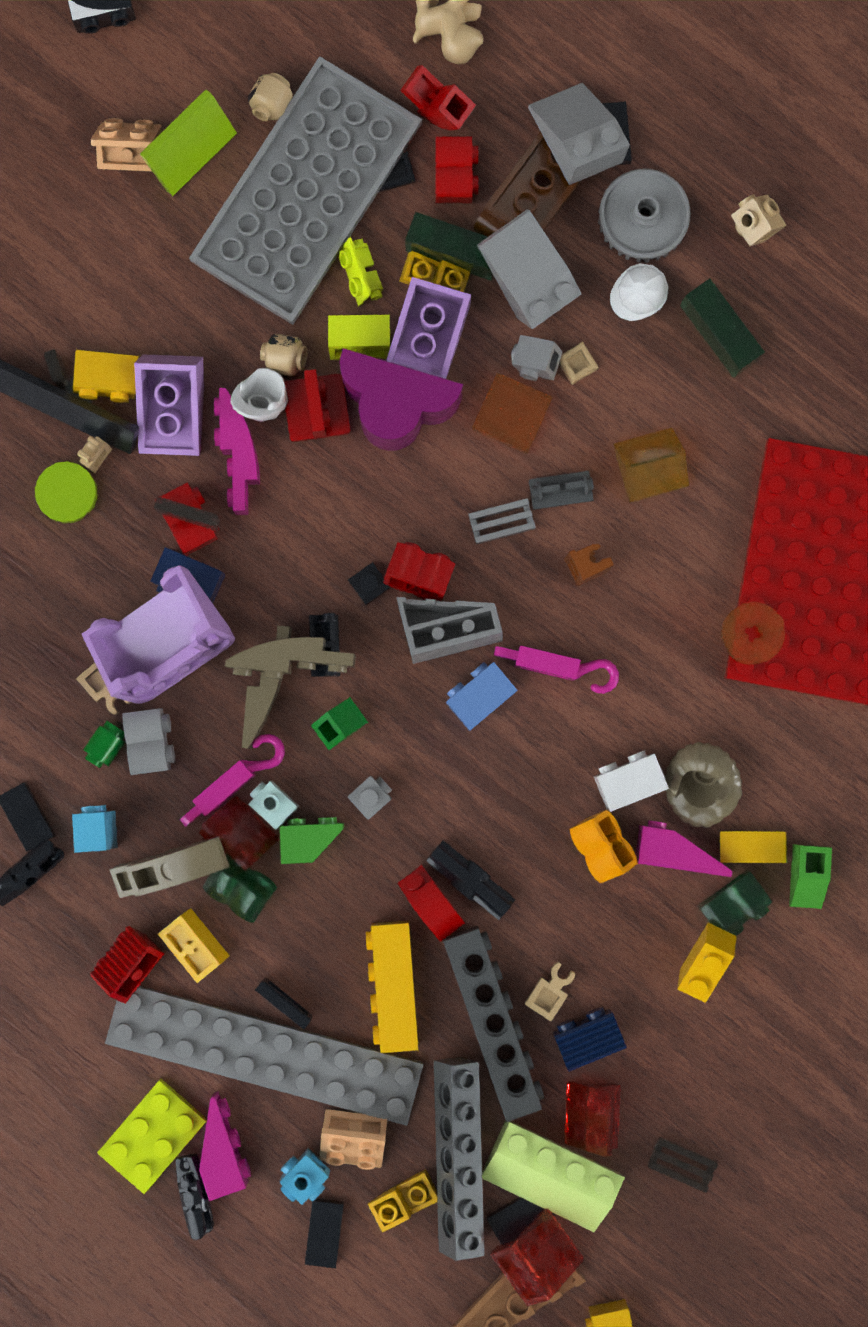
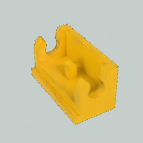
[158,908,230,983]

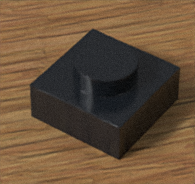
[348,562,391,605]

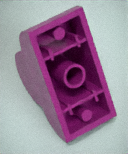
[340,348,463,451]

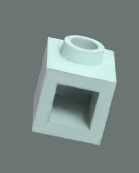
[248,781,299,830]

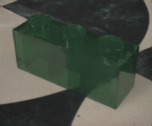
[405,212,493,281]
[680,278,765,378]

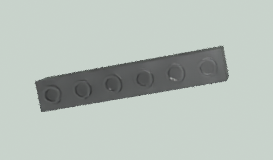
[443,926,545,1122]
[434,1057,484,1261]

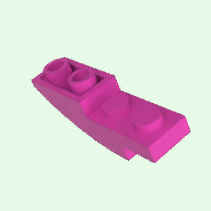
[214,388,260,515]

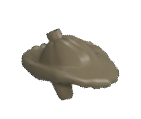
[664,742,742,828]

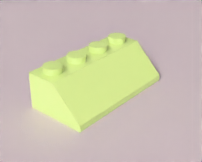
[482,1120,625,1232]

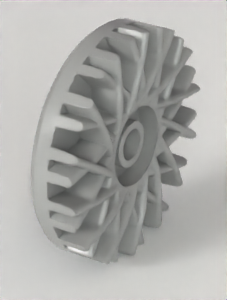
[598,169,691,263]

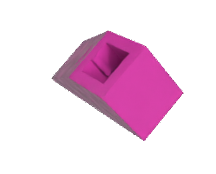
[199,1091,251,1201]

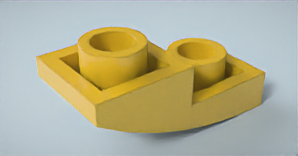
[399,251,471,292]
[720,831,787,863]
[368,1169,437,1233]

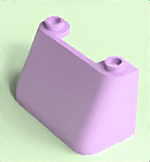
[82,565,235,704]

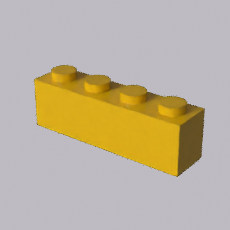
[366,920,418,1053]

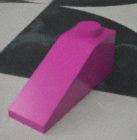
[635,820,732,877]

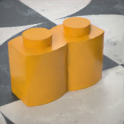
[569,809,638,883]

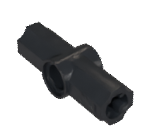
[426,840,515,920]

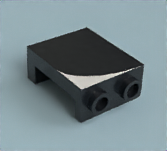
[67,0,136,34]

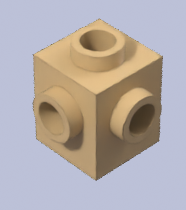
[731,194,787,247]

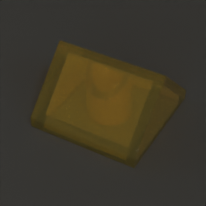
[613,428,689,503]

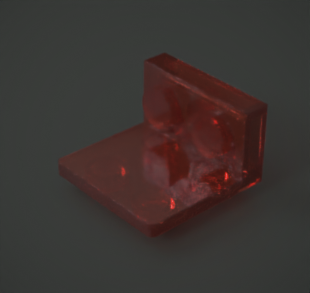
[490,1208,584,1306]

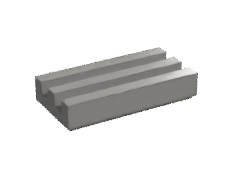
[468,498,536,545]

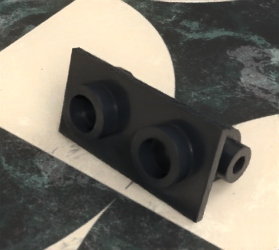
[309,613,340,677]

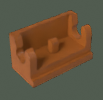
[564,544,614,587]

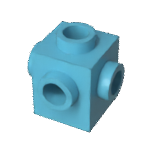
[279,1148,330,1205]

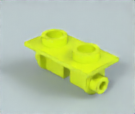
[339,238,384,307]

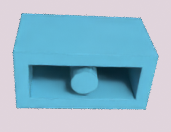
[72,805,118,853]

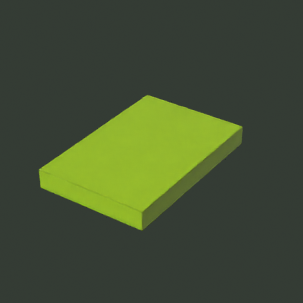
[140,90,237,196]

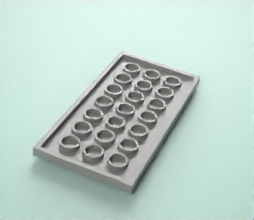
[189,56,422,325]

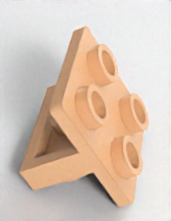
[91,118,162,171]
[319,1109,388,1170]

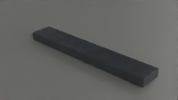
[0,360,139,454]

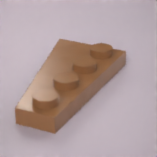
[452,1233,586,1327]

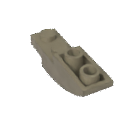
[225,637,356,679]
[109,837,229,898]

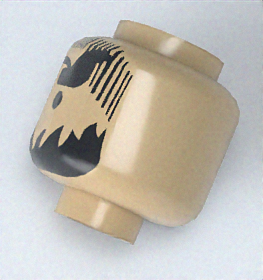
[248,73,293,121]
[260,334,308,377]

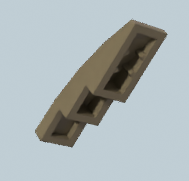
[242,626,292,749]

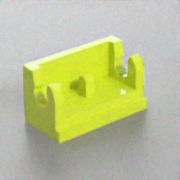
[328,315,390,360]

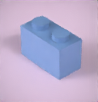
[446,662,518,731]

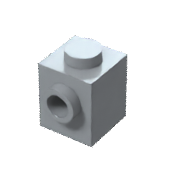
[511,335,563,381]
[347,776,392,820]

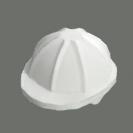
[610,263,669,321]
[230,368,288,422]

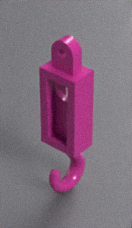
[494,645,619,694]
[180,734,285,827]

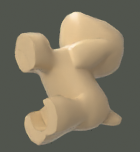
[413,0,484,65]

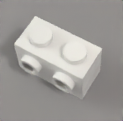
[594,750,669,812]

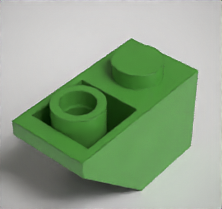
[280,817,344,864]
[789,844,832,909]

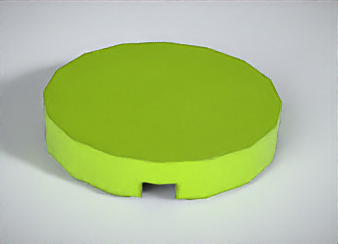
[35,461,98,524]

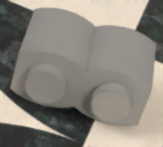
[122,708,175,775]

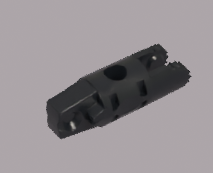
[0,840,65,906]
[176,1154,214,1241]

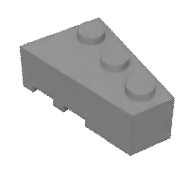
[396,597,503,664]

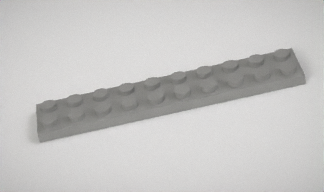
[105,986,424,1126]

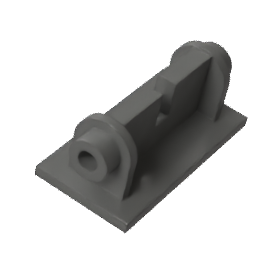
[529,471,594,510]

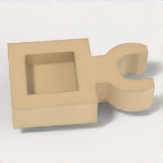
[77,436,112,473]
[76,663,131,715]
[524,961,575,1021]

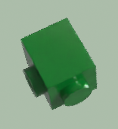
[311,697,368,750]

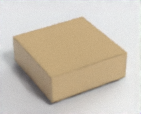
[559,342,599,385]

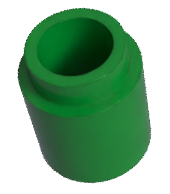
[83,721,126,768]

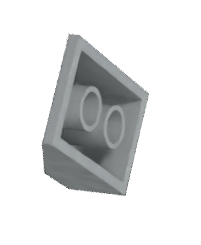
[528,83,630,185]
[477,209,582,329]

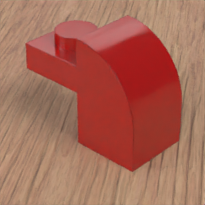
[400,65,476,130]
[397,865,465,942]

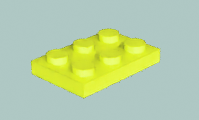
[97,1079,207,1194]

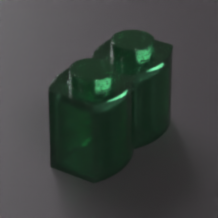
[202,852,278,923]
[697,870,772,936]

